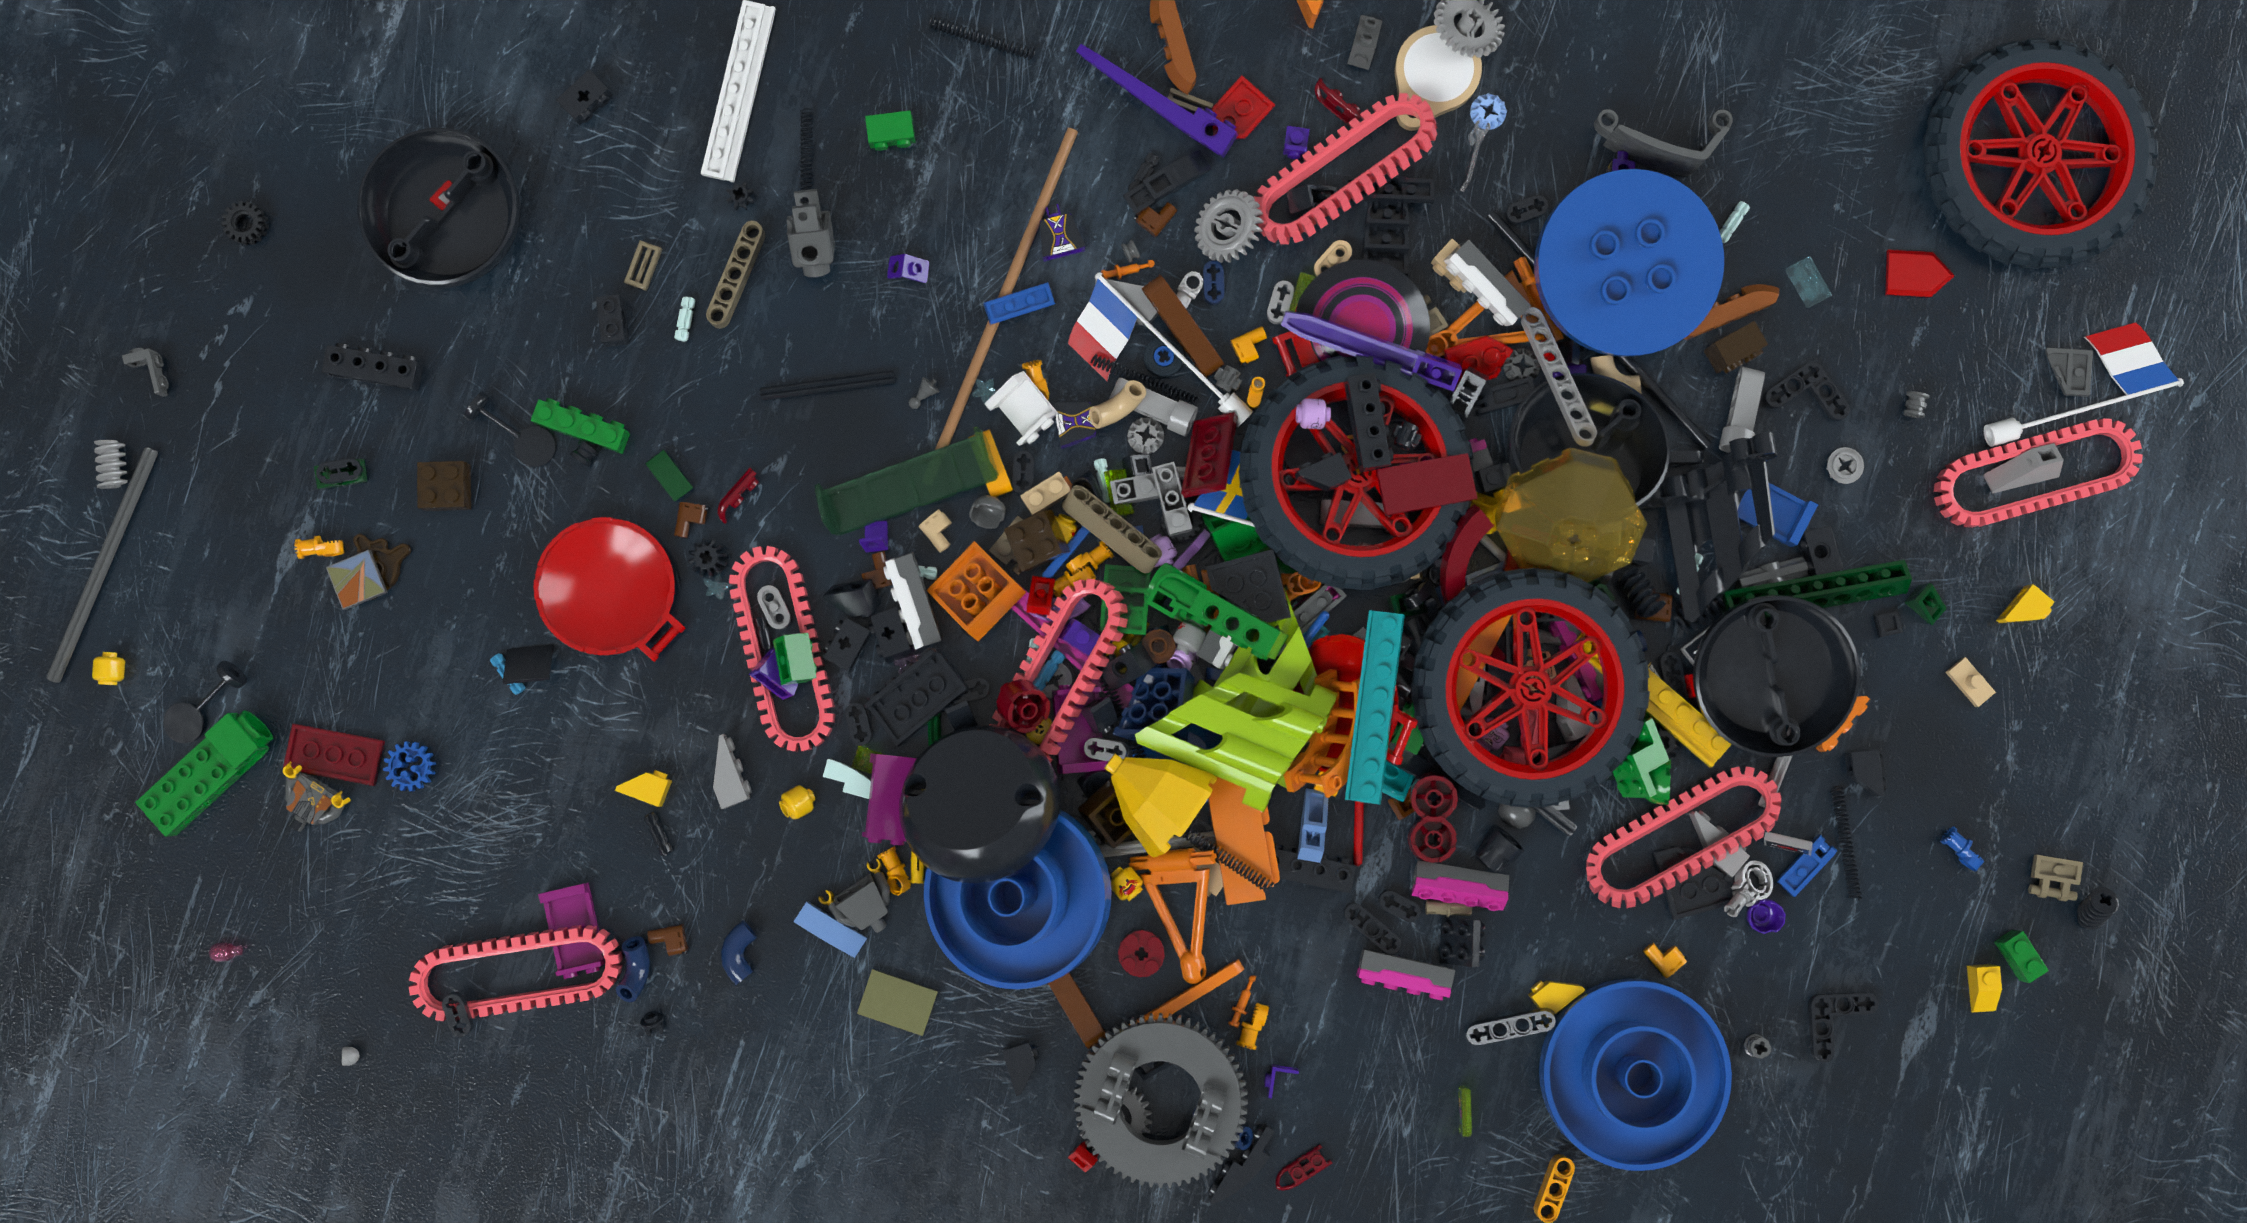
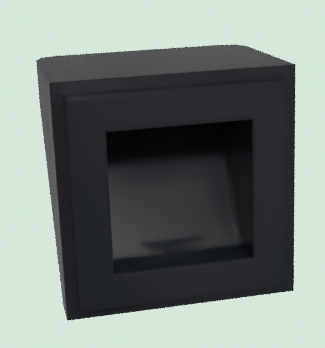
[1122,454,1153,478]

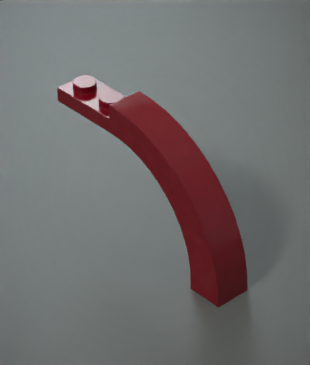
[1440,504,1506,661]

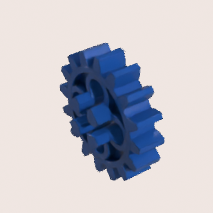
[383,741,436,792]

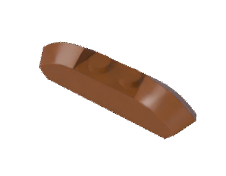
[1150,0,1197,95]
[1684,284,1779,340]

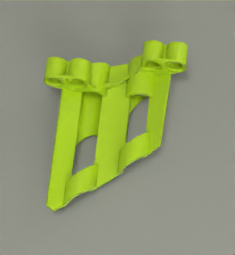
[1193,588,1317,788]
[1135,673,1338,812]

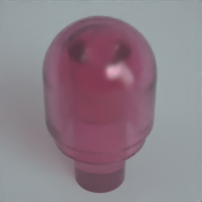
[209,942,243,962]

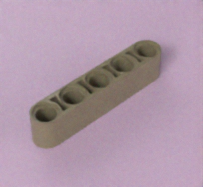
[706,221,766,329]
[1062,485,1162,573]

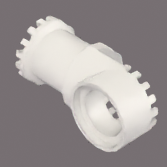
[1176,272,1203,309]

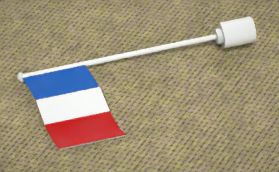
[1068,272,1253,428]
[1984,323,2184,447]

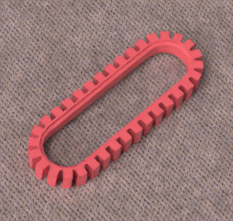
[1254,93,1437,244]
[1934,419,2142,528]
[729,546,835,752]
[989,579,1128,763]
[1586,767,1781,908]
[409,925,623,1022]

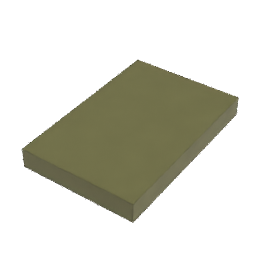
[857,969,938,1036]

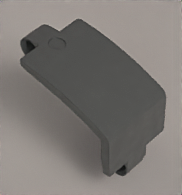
[1594,109,1733,177]

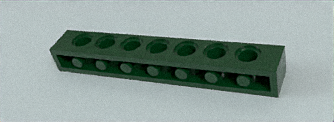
[1721,560,1912,618]

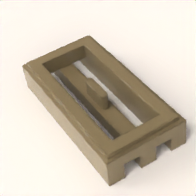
[1167,88,1213,112]
[624,240,663,291]

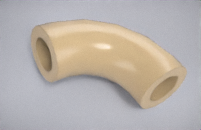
[1590,355,1641,394]
[1089,380,1146,428]

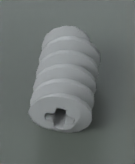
[94,440,128,489]

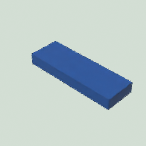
[983,282,1055,325]
[1042,526,1091,578]

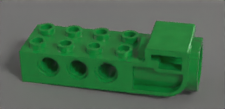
[1145,563,1289,661]
[135,710,273,837]

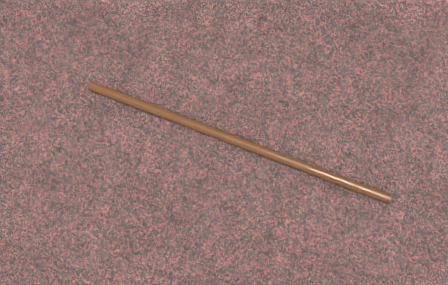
[922,128,1078,486]

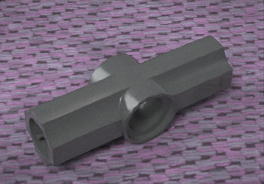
[1735,557,1808,589]

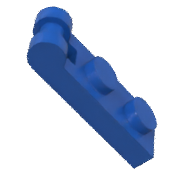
[1776,834,1837,897]

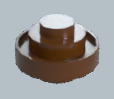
[1142,629,1176,664]

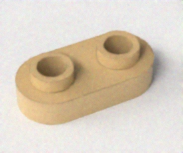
[1314,240,1352,277]

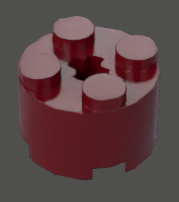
[997,679,1050,733]
[1409,772,1458,822]
[1408,818,1457,863]
[1118,929,1165,977]

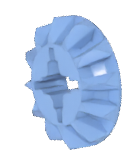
[1470,93,1507,130]

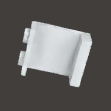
[985,371,1058,446]

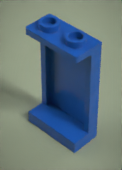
[1738,483,1818,547]

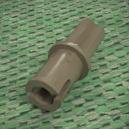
[1425,899,1472,917]

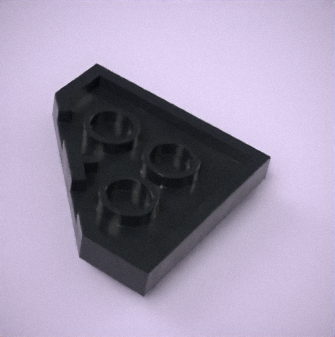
[1206,549,1291,623]
[1653,847,1735,920]

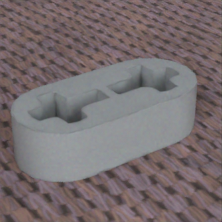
[1267,281,1294,324]
[1084,737,1129,761]

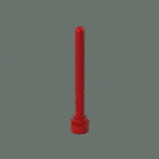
[1353,801,1364,866]

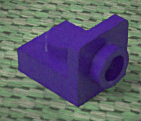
[1283,126,1310,159]

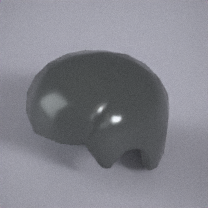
[969,495,1006,529]
[1498,803,1537,829]

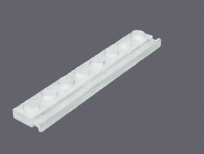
[701,0,776,183]

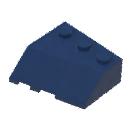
[1113,668,1195,742]

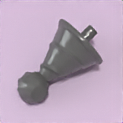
[908,377,939,409]

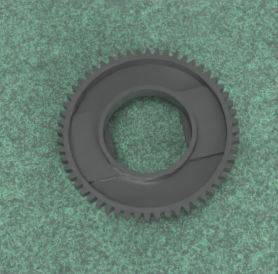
[1074,1013,1248,1188]

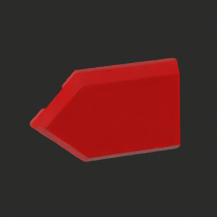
[1212,75,1275,139]
[1885,250,1955,297]
[1443,335,1514,391]

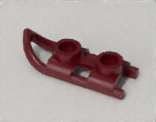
[1315,78,1361,128]
[718,468,759,524]
[1275,1144,1332,1191]

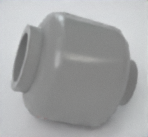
[1173,619,1207,655]

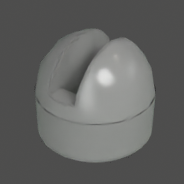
[342,1047,360,1066]

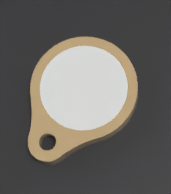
[1394,25,1482,131]

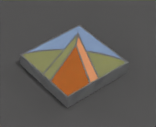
[326,550,388,610]

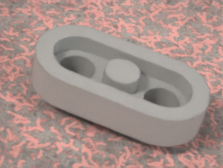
[757,585,791,629]

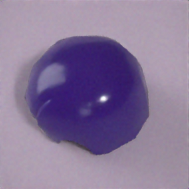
[1747,899,1786,934]

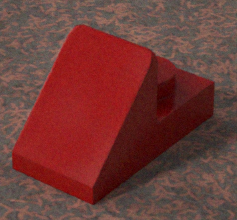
[1026,576,1055,615]

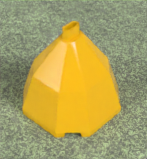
[1104,754,1218,858]

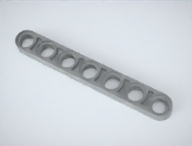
[1521,307,1597,446]

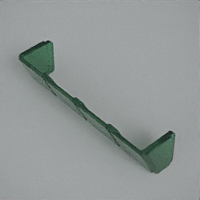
[815,426,999,536]

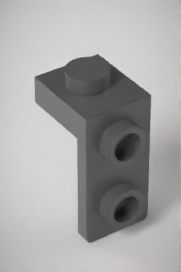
[1347,15,1382,70]
[122,348,169,397]

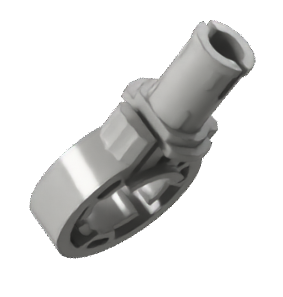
[1724,861,1773,917]

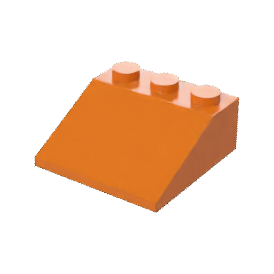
[926,541,1026,641]

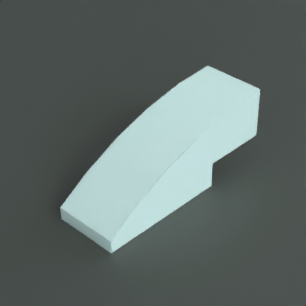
[823,759,871,799]

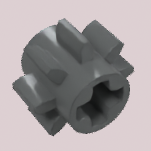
[1214,365,1242,393]

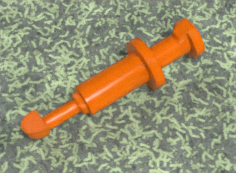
[1101,260,1155,280]
[1228,975,1257,1028]

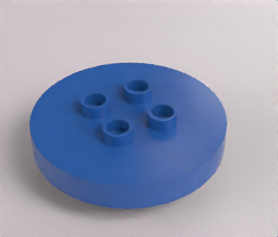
[1534,169,1724,357]
[924,810,1111,989]
[1539,979,1732,1171]

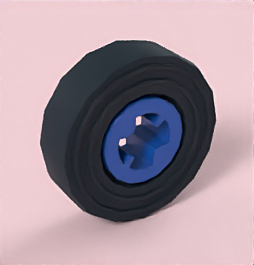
[1144,336,1184,377]

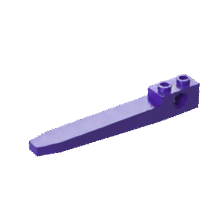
[1076,44,1238,158]
[1281,311,1462,392]

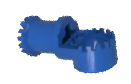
[1940,826,1984,872]

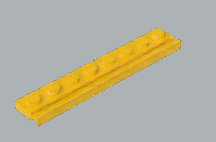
[1573,633,1731,767]

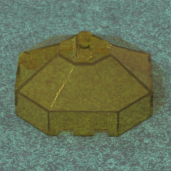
[1495,447,1647,583]

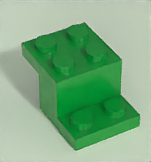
[1200,512,1271,562]
[1100,564,1151,635]
[1612,718,1670,798]

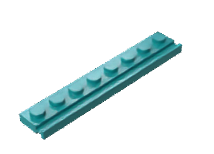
[1345,610,1405,804]

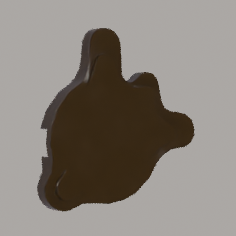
[353,534,411,600]

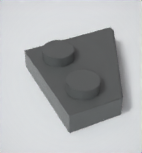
[2045,348,2093,397]

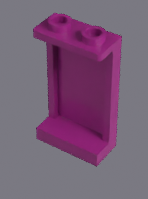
[1052,683,1108,774]
[862,753,917,846]
[538,883,605,979]

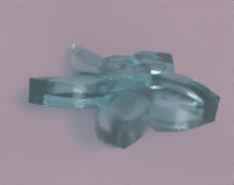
[971,379,997,404]
[704,574,731,600]

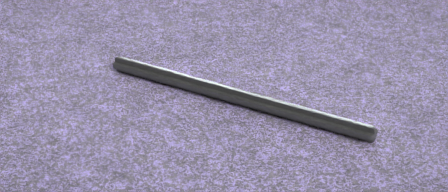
[47,447,158,683]

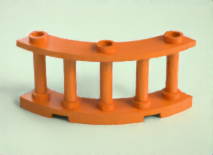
[1284,669,1360,798]

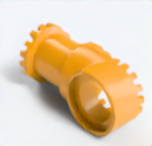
[1022,360,1049,400]
[294,535,344,559]
[1065,541,1114,575]
[1054,566,1096,598]
[877,846,911,895]
[1236,1003,1269,1050]

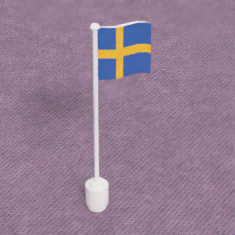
[1188,450,1370,546]

